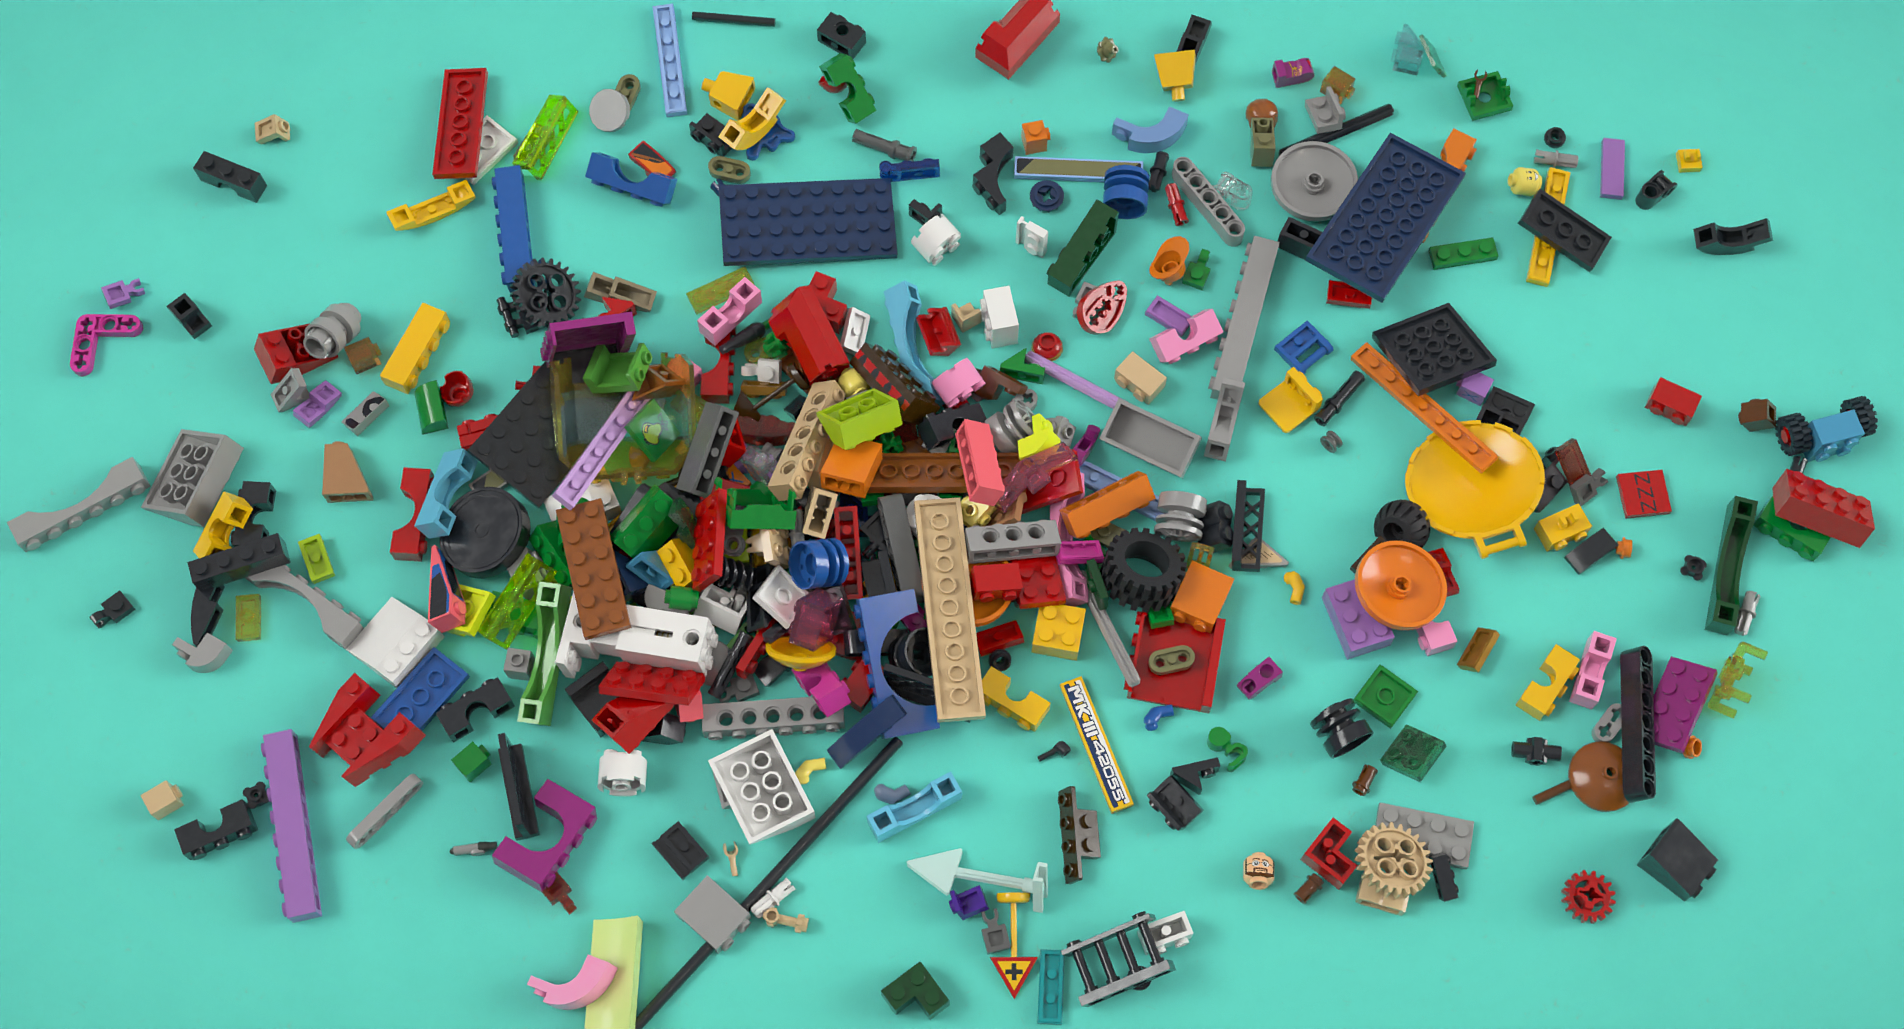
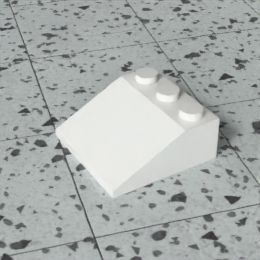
[346,597,444,688]

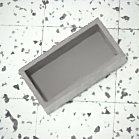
[1099,398,1202,479]

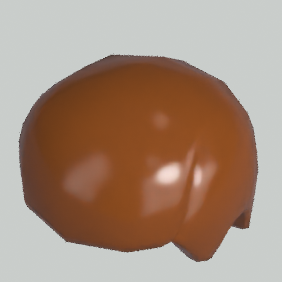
[1246,98,1278,128]

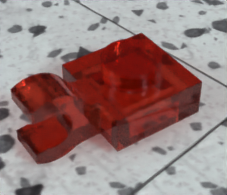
[541,871,577,915]

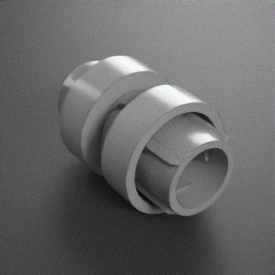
[303,303,361,359]

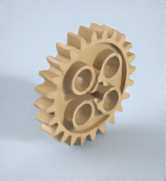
[1354,822,1433,899]

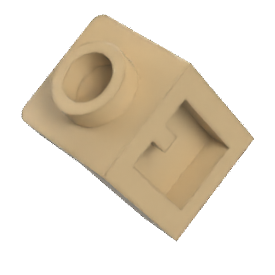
[255,114,290,145]

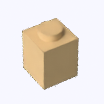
[140,780,184,820]

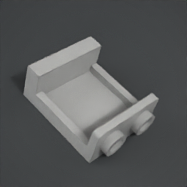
[674,875,751,954]

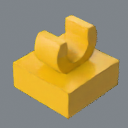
[1676,149,1703,173]

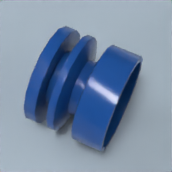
[1103,165,1149,219]
[788,538,849,590]

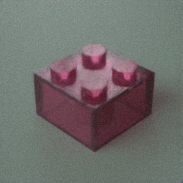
[788,588,843,652]

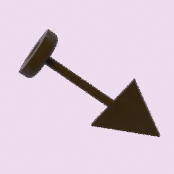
[733,362,811,428]

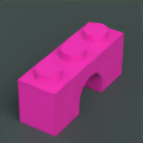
[792,662,851,718]

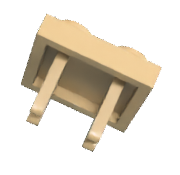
[745,529,791,569]

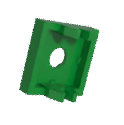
[1457,71,1513,121]

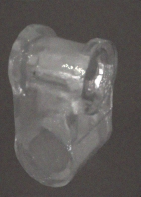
[1212,172,1252,210]

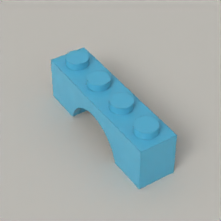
[414,448,478,539]
[866,771,962,843]

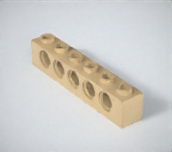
[767,380,846,501]

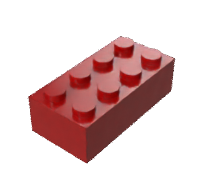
[1772,469,1875,548]

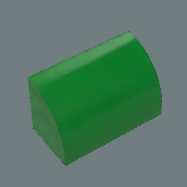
[414,380,449,435]

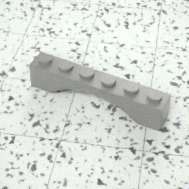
[7,457,151,552]
[245,565,364,651]

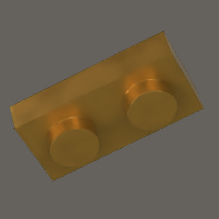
[741,380,787,399]

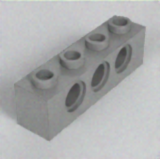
[964,520,1061,564]

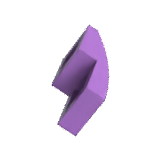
[293,380,342,428]

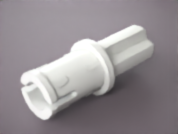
[750,878,796,918]

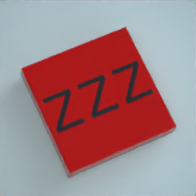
[1616,470,1672,519]

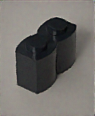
[1198,500,1234,554]

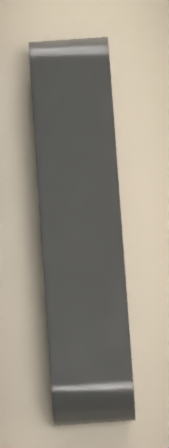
[877,493,924,604]

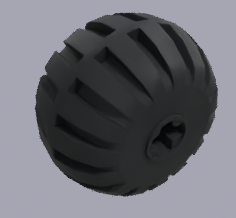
[1374,499,1431,548]

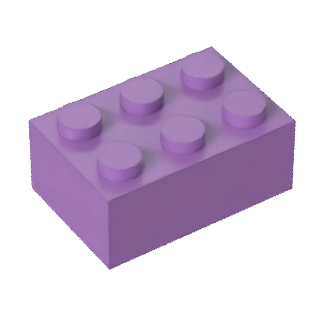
[1322,579,1395,660]

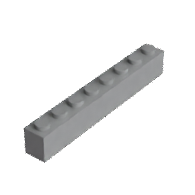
[1208,236,1280,400]

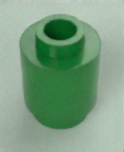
[664,585,699,611]

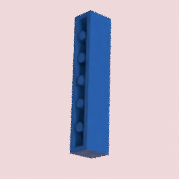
[492,165,535,293]

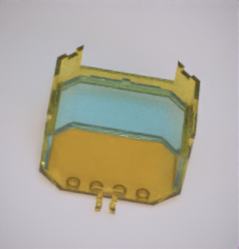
[549,352,697,485]

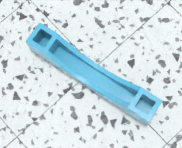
[884,280,945,406]

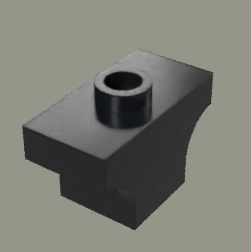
[166,293,212,339]

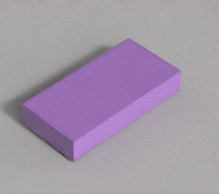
[1145,295,1191,337]

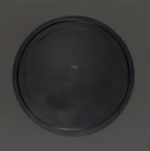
[439,487,531,579]

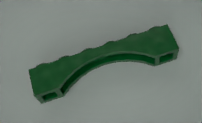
[1705,496,1758,635]

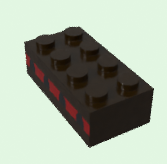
[850,342,941,425]

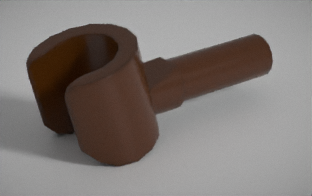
[1474,69,1487,99]

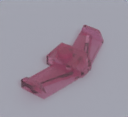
[996,441,1078,513]

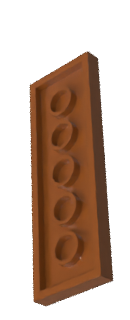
[556,498,632,640]

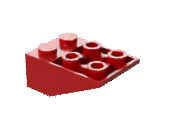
[254,323,338,384]
[592,697,675,754]

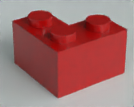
[809,271,848,334]
[1300,817,1358,890]

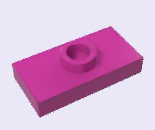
[1057,540,1104,565]

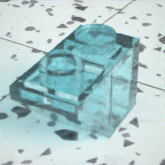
[1390,24,1425,76]

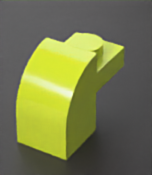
[1018,413,1061,470]

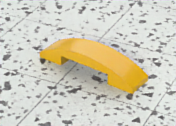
[386,179,476,231]

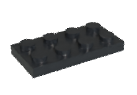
[1517,189,1612,272]

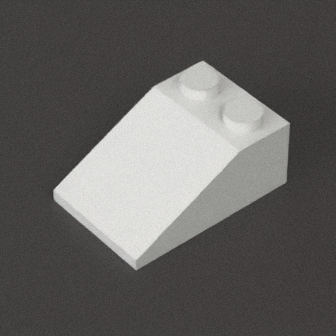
[544,467,622,521]

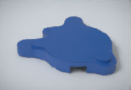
[742,103,795,161]

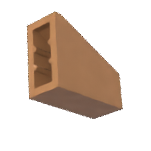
[322,441,373,503]

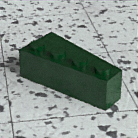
[1046,199,1119,297]

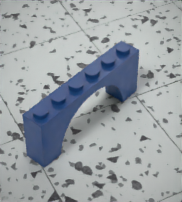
[853,589,940,739]

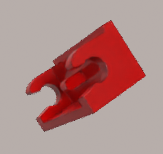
[916,307,961,356]

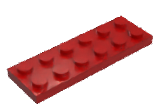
[432,68,488,179]

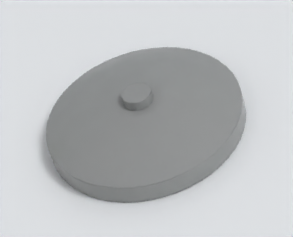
[1271,141,1358,221]

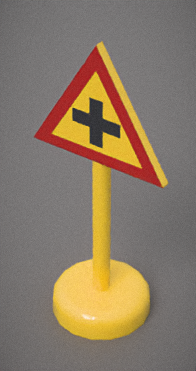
[990,892,1038,999]

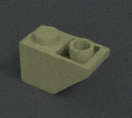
[1250,117,1276,167]

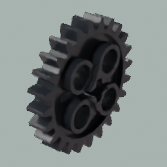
[510,257,581,329]

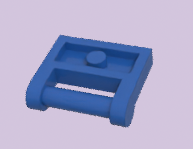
[1274,320,1334,374]

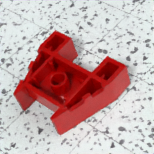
[309,672,426,787]

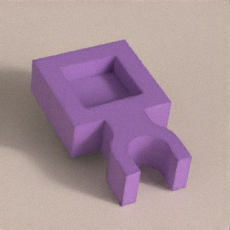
[101,278,145,309]

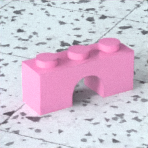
[697,277,762,345]
[1149,308,1223,364]
[1416,620,1457,656]
[1569,631,1617,710]

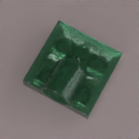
[1380,724,1447,782]

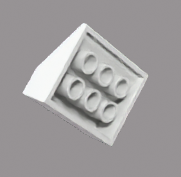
[708,729,815,845]

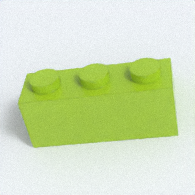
[816,388,902,450]

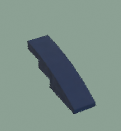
[827,695,907,769]

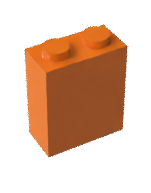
[820,441,883,498]
[1170,561,1234,633]

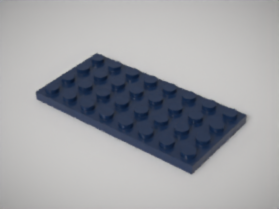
[1305,133,1466,303]
[719,178,898,266]

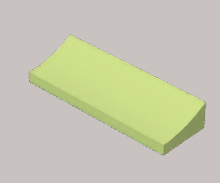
[584,915,643,1029]

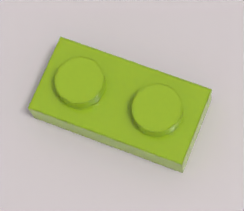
[298,533,336,584]

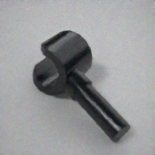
[1037,741,1071,762]

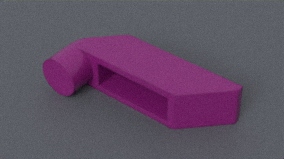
[1073,425,1100,468]

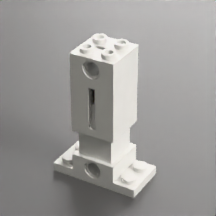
[555,592,718,679]

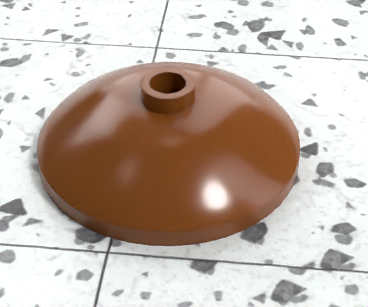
[1568,741,1629,812]

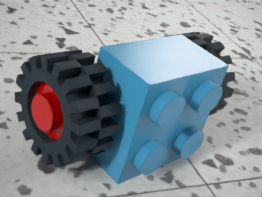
[1775,396,1878,462]

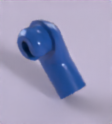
[1144,704,1174,731]

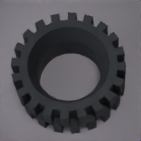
[1100,528,1187,612]

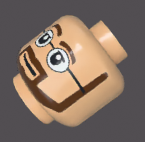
[1243,852,1275,890]

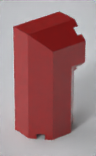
[975,0,1060,80]
[769,285,850,386]

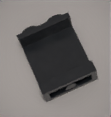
[565,661,619,738]

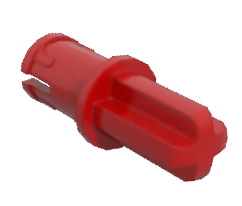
[1165,183,1189,226]

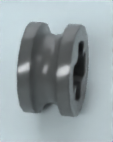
[1320,431,1343,453]

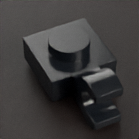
[89,590,136,629]

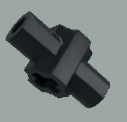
[1511,737,1562,766]

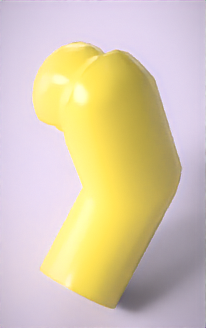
[795,758,826,784]

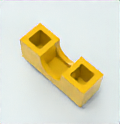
[193,491,253,558]
[1516,644,1580,721]
[982,666,1051,732]

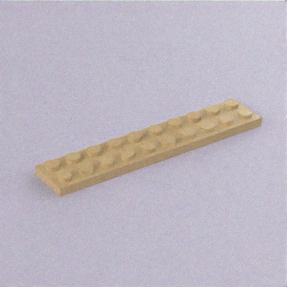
[914,498,986,723]

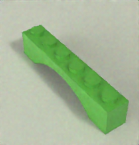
[517,582,572,726]

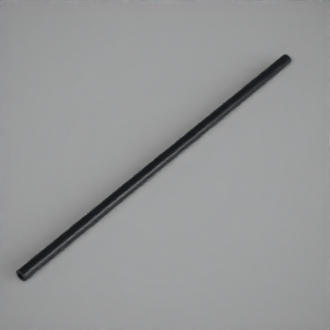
[635,737,903,1029]

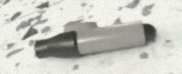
[450,841,497,856]

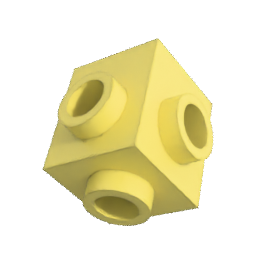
[961,496,997,528]

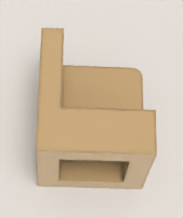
[951,302,981,333]

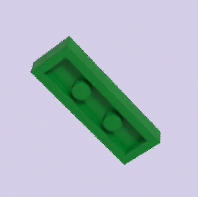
[1428,237,1498,270]

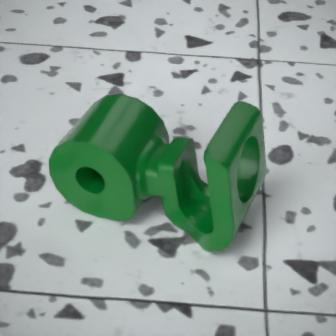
[1207,727,1248,772]

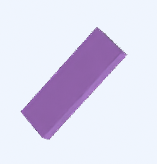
[1600,138,1625,200]

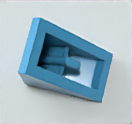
[626,550,674,590]

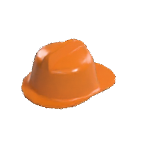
[1149,236,1190,286]

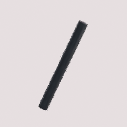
[692,11,776,27]

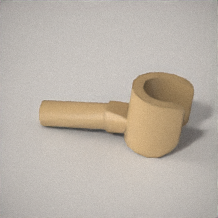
[723,841,738,876]

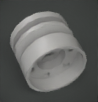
[985,398,1034,453]
[1154,491,1207,542]

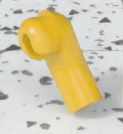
[1284,571,1305,605]

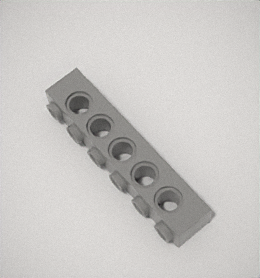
[702,697,845,740]

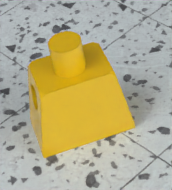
[1154,50,1196,102]
[701,71,755,120]

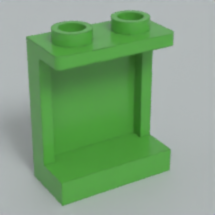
[583,343,653,394]

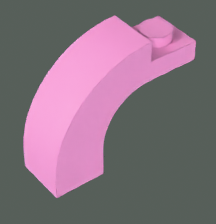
[527,955,618,1010]

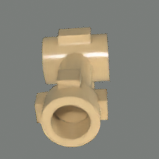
[763,907,809,934]

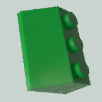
[611,484,689,558]

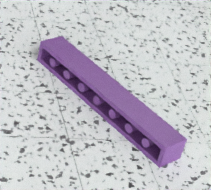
[261,729,322,923]

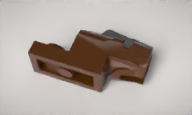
[970,365,1028,402]

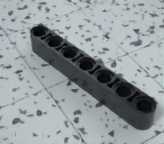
[1620,645,1656,803]

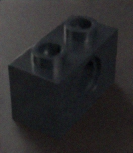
[817,12,866,59]

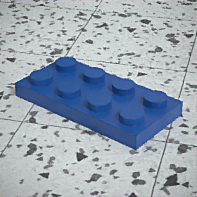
[371,647,470,731]

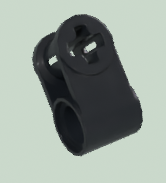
[1635,170,1678,210]

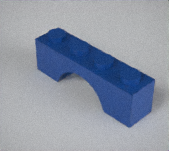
[585,152,677,207]

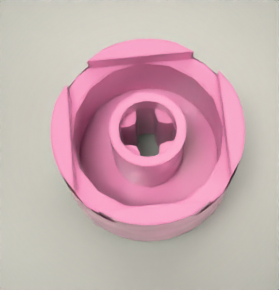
[932,358,986,408]

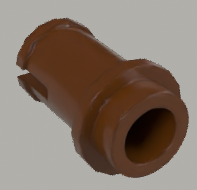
[1352,764,1378,796]
[1293,873,1324,904]

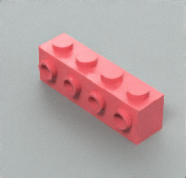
[955,419,1005,506]

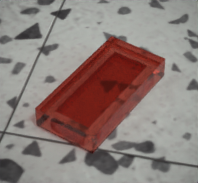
[1555,438,1591,486]

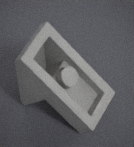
[271,368,309,412]

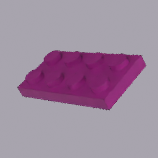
[1654,656,1718,754]

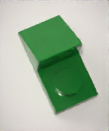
[1000,348,1045,385]

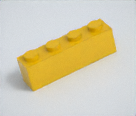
[380,302,450,394]

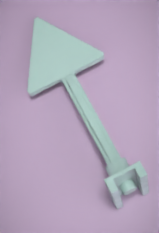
[907,848,1048,913]

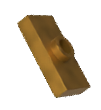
[1457,627,1500,673]

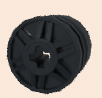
[888,627,932,677]
[1310,698,1374,759]

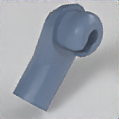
[874,784,911,804]

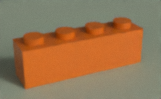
[1059,471,1156,539]

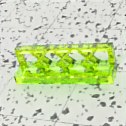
[512,95,579,180]
[478,552,557,650]

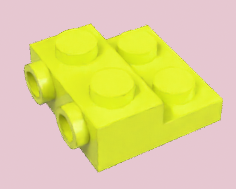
[447,584,496,637]

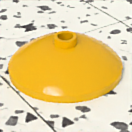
[766,635,836,671]

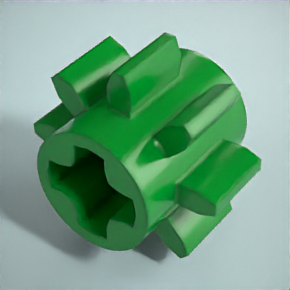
[763,331,790,359]
[875,432,904,453]

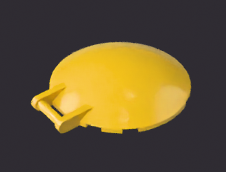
[1405,420,1545,559]

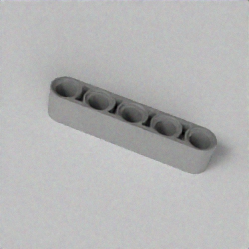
[1172,157,1245,247]

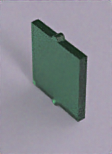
[1419,34,1447,78]

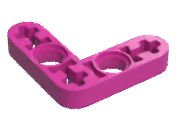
[70,314,143,377]

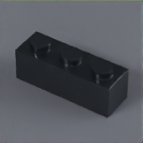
[1428,852,1459,902]

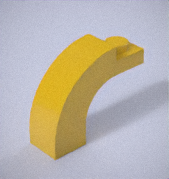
[718,87,786,150]

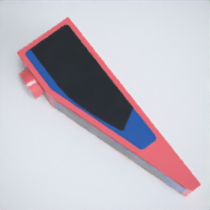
[428,545,466,633]

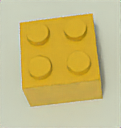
[1031,605,1086,661]

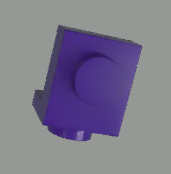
[949,885,989,920]

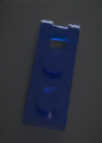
[879,158,940,182]

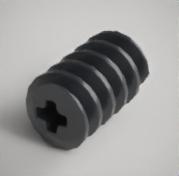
[712,556,753,592]

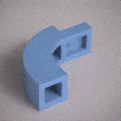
[1112,107,1189,153]

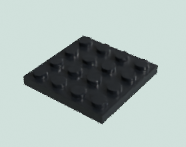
[1372,303,1497,396]

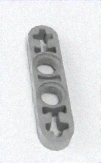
[346,774,423,849]

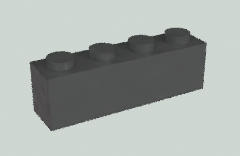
[676,402,739,498]

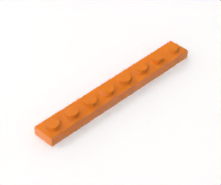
[1351,342,1498,474]

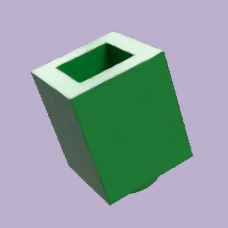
[451,741,492,782]

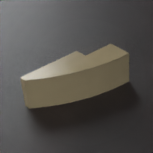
[584,272,657,312]

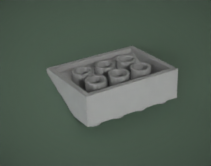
[141,429,244,527]

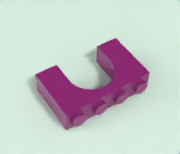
[492,779,597,892]

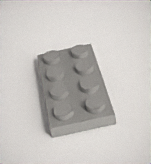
[1375,803,1474,870]

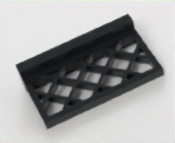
[883,663,971,723]
[498,733,540,841]

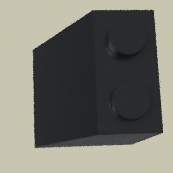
[1637,818,1718,901]

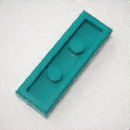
[1037,949,1065,1025]

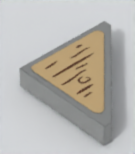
[1228,537,1289,569]

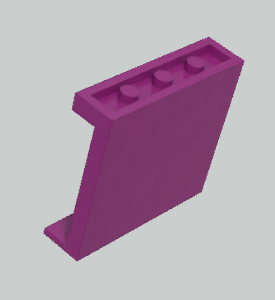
[540,312,636,368]

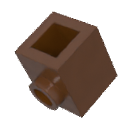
[1738,399,1776,432]

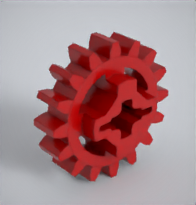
[1561,870,1616,924]

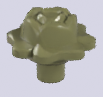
[1097,37,1118,63]

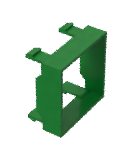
[714,477,797,529]

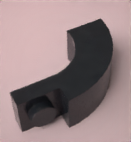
[1693,218,1773,255]

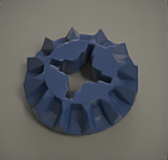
[1030,180,1064,213]

